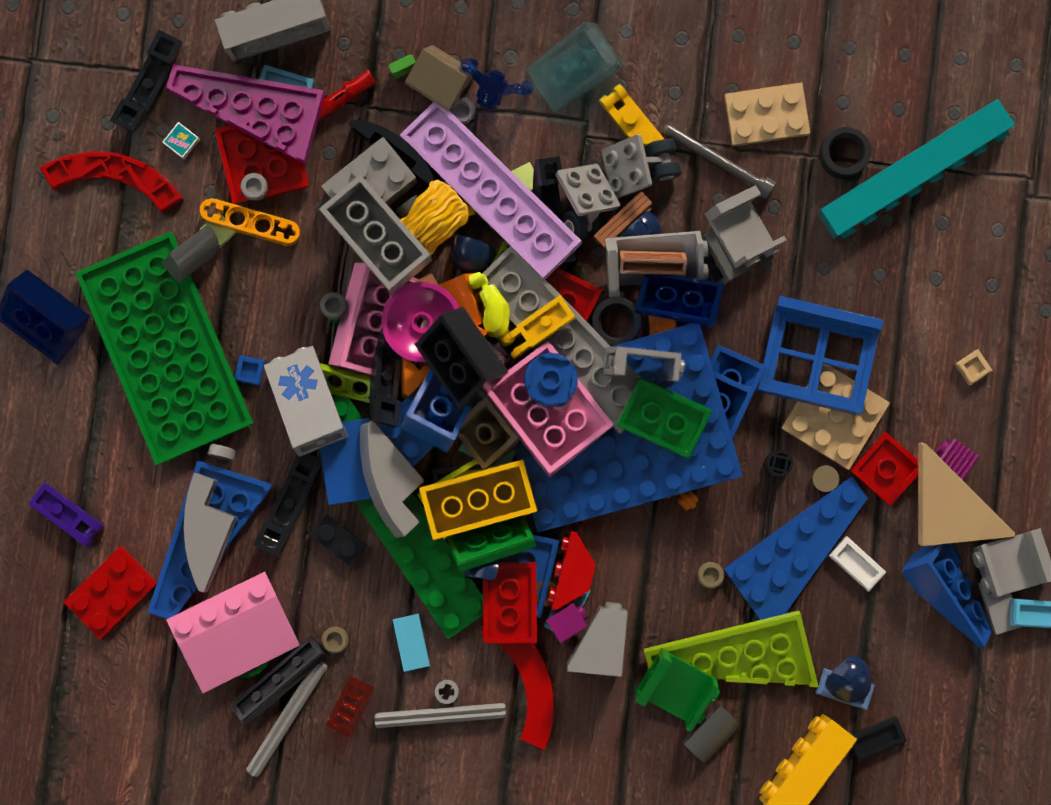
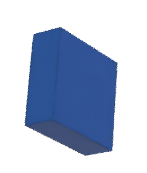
[235,355,266,386]

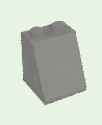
[566,602,628,677]

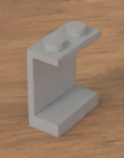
[705,185,786,268]
[603,346,684,381]
[972,528,1051,599]

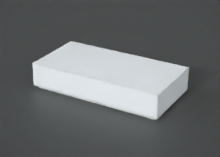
[828,536,886,592]

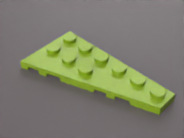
[644,611,819,687]

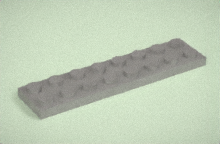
[480,246,639,434]

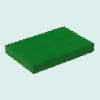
[615,376,712,459]
[446,515,536,572]

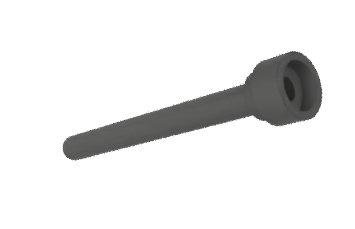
[663,125,776,200]

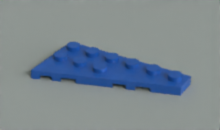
[148,461,274,619]
[723,477,868,620]

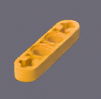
[200,198,300,246]

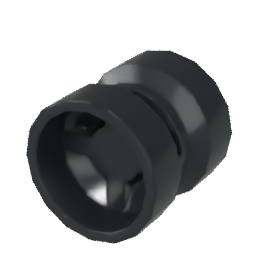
[764,450,793,477]

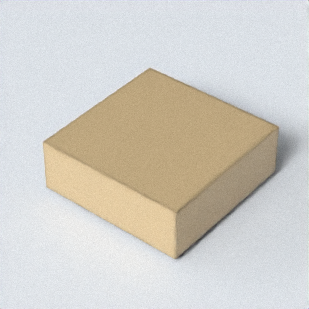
[954,349,993,386]

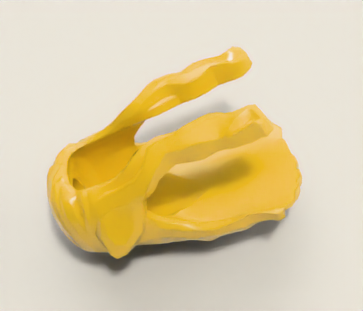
[400,180,475,255]

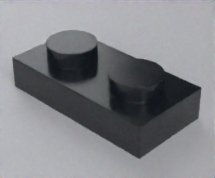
[310,514,368,567]

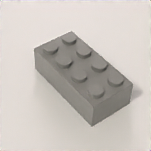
[215,0,331,62]
[319,174,432,294]

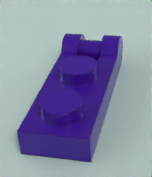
[28,482,105,547]

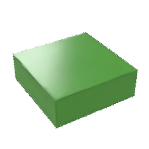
[389,54,416,80]

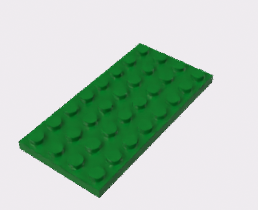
[75,231,254,466]

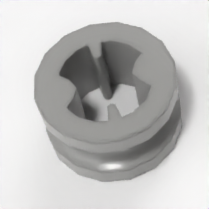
[435,680,459,704]

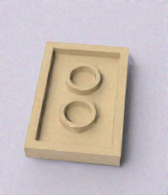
[724,82,810,147]

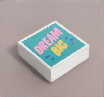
[163,122,200,159]

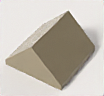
[405,45,476,111]
[457,396,520,470]

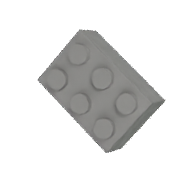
[321,137,418,207]

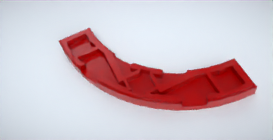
[39,151,184,214]
[480,628,554,750]

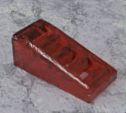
[326,676,374,737]

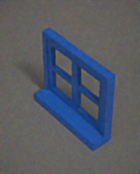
[757,296,884,416]

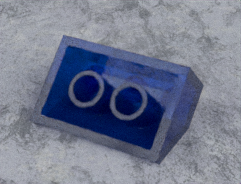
[0,269,90,365]
[635,274,724,327]

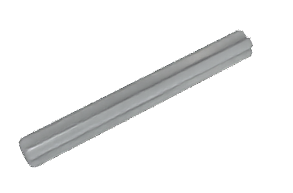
[246,662,327,777]
[374,703,506,728]

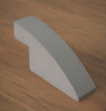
[360,420,424,538]
[184,473,238,593]

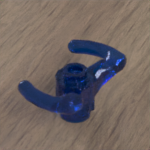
[460,58,534,110]

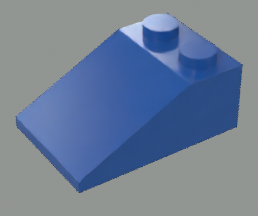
[400,368,472,452]

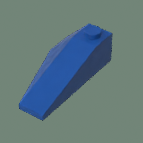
[902,543,992,648]

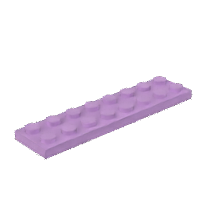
[400,102,582,279]

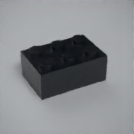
[414,307,508,410]

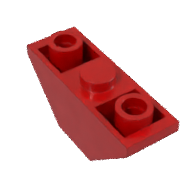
[547,531,596,612]

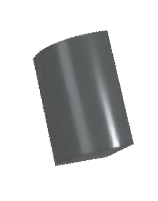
[161,224,220,284]
[702,230,750,290]
[682,703,741,764]

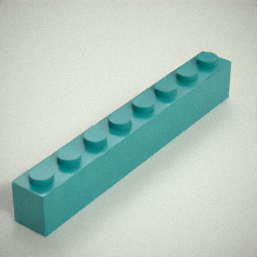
[817,99,1015,240]

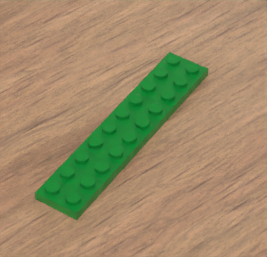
[333,391,483,639]

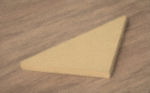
[918,443,1015,546]

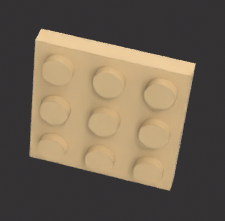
[780,364,890,470]

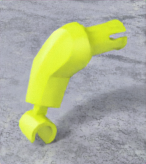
[469,272,514,347]

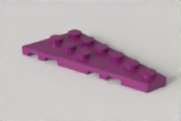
[166,64,325,165]

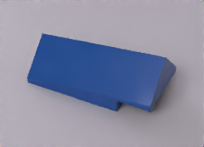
[710,345,767,439]

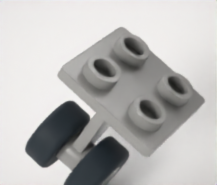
[602,135,682,199]
[555,164,620,241]

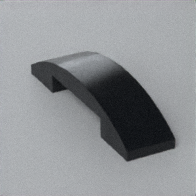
[110,30,183,133]
[348,119,434,187]
[533,156,576,263]
[370,329,402,428]
[253,453,322,556]

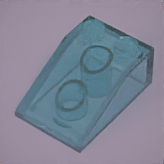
[526,22,624,112]

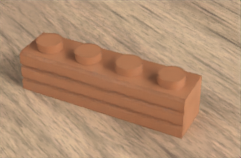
[593,191,652,250]
[618,251,687,275]

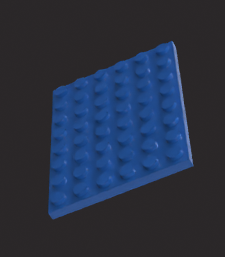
[515,321,743,533]

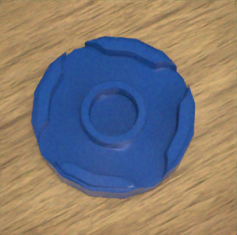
[524,353,578,407]

